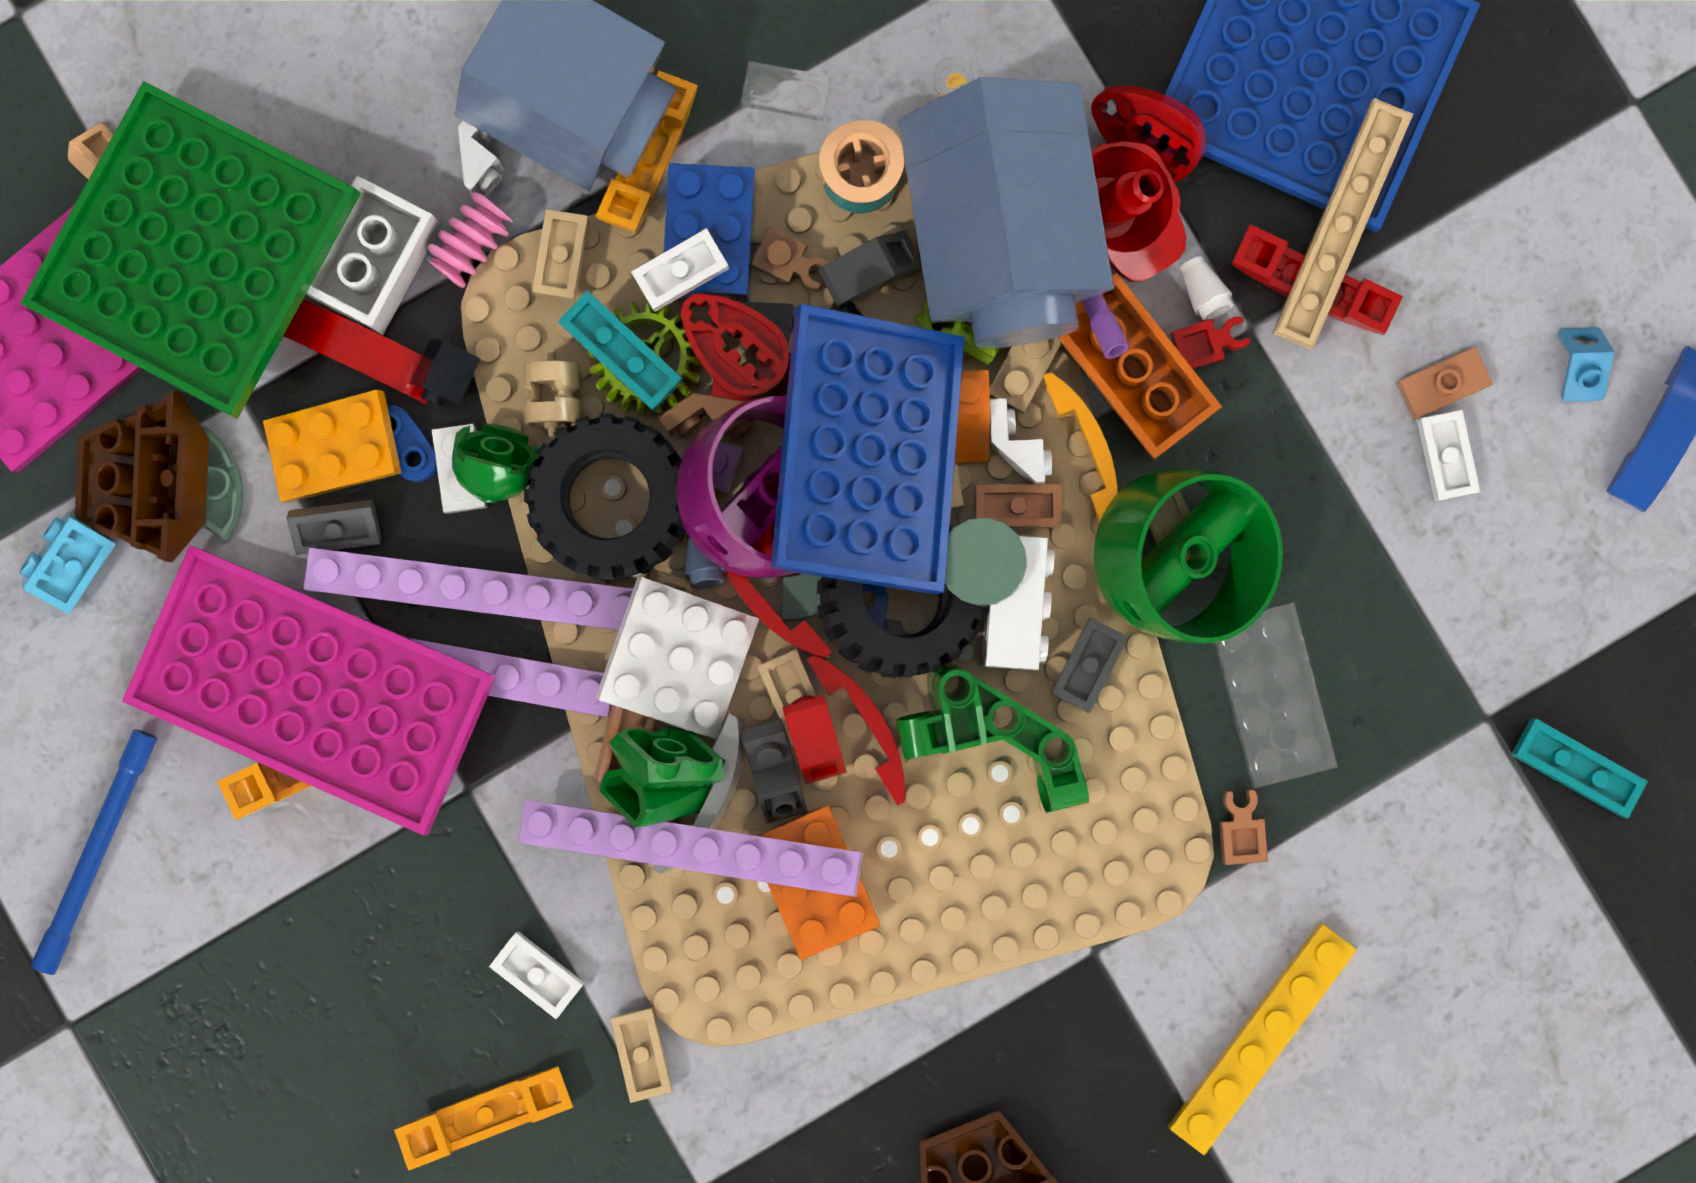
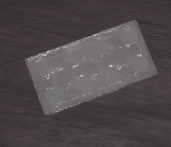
[1214,603,1338,788]

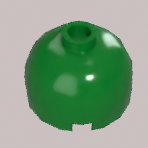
[452,424,539,503]

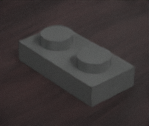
[286,500,382,555]
[1050,617,1128,713]

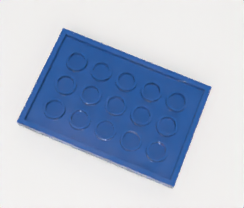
[771,304,964,595]

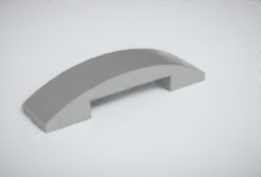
[652,714,745,873]

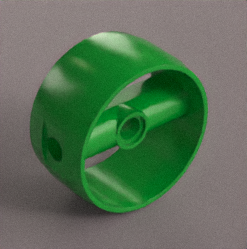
[1093,468,1283,644]

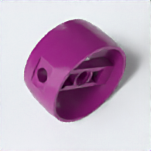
[676,396,794,578]

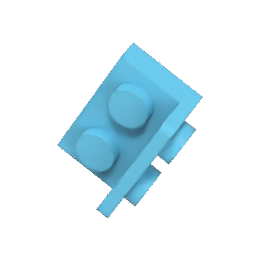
[19,511,116,614]

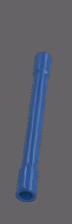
[30,729,158,975]

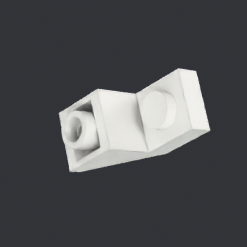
[458,121,504,195]
[990,398,1052,484]

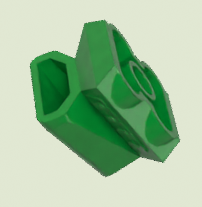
[600,727,724,827]

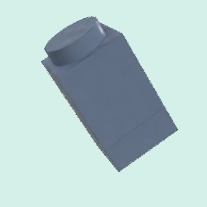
[898,77,1114,348]

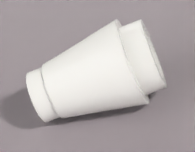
[1180,256,1234,321]

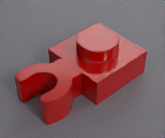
[1170,317,1251,370]

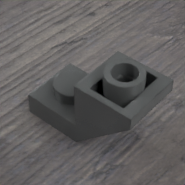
[818,230,922,307]
[740,720,808,824]

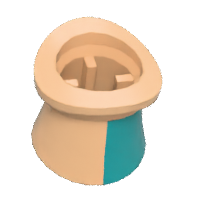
[819,120,905,213]

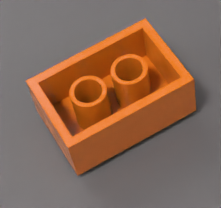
[755,803,881,961]

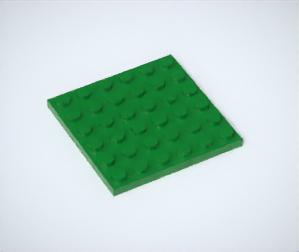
[20,81,361,419]

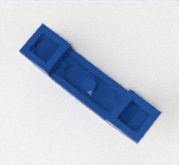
[1606,346,1696,512]

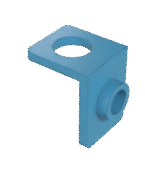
[1558,327,1615,402]

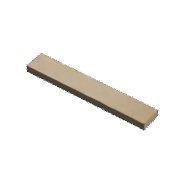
[1272,98,1413,350]

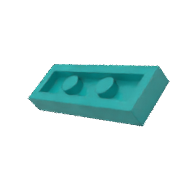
[558,290,683,412]
[1511,718,1648,819]

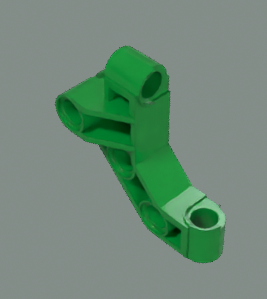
[896,663,1089,813]

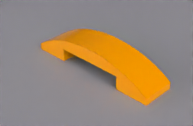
[596,71,698,233]
[1043,372,1118,523]
[217,763,312,820]
[394,1066,573,1171]

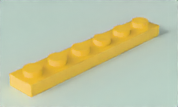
[1168,922,1357,1155]

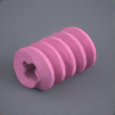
[425,192,513,288]

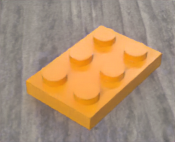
[263,390,402,503]

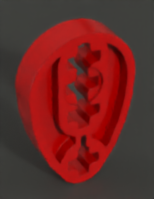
[1091,86,1206,182]
[681,293,790,399]

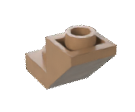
[658,393,757,440]

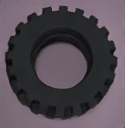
[524,413,687,581]
[817,524,986,678]

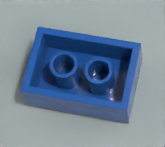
[663,163,756,303]

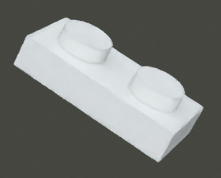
[631,228,729,312]
[1417,410,1480,502]
[432,424,488,514]
[489,931,584,1019]

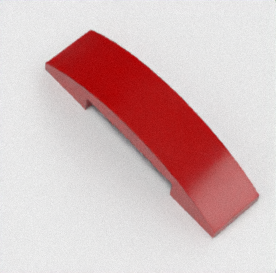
[1231,224,1403,335]
[283,299,429,405]
[726,570,832,659]
[807,655,905,806]

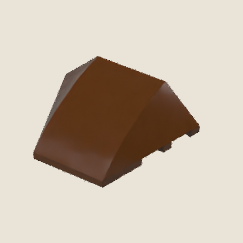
[75,390,209,562]
[919,1111,1058,1183]

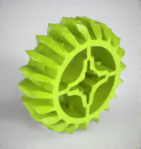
[588,301,703,416]

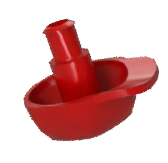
[1091,141,1186,283]

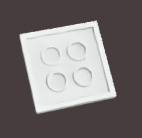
[595,576,759,739]

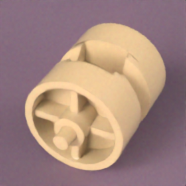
[524,352,580,438]

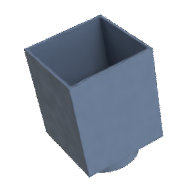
[455,0,678,192]

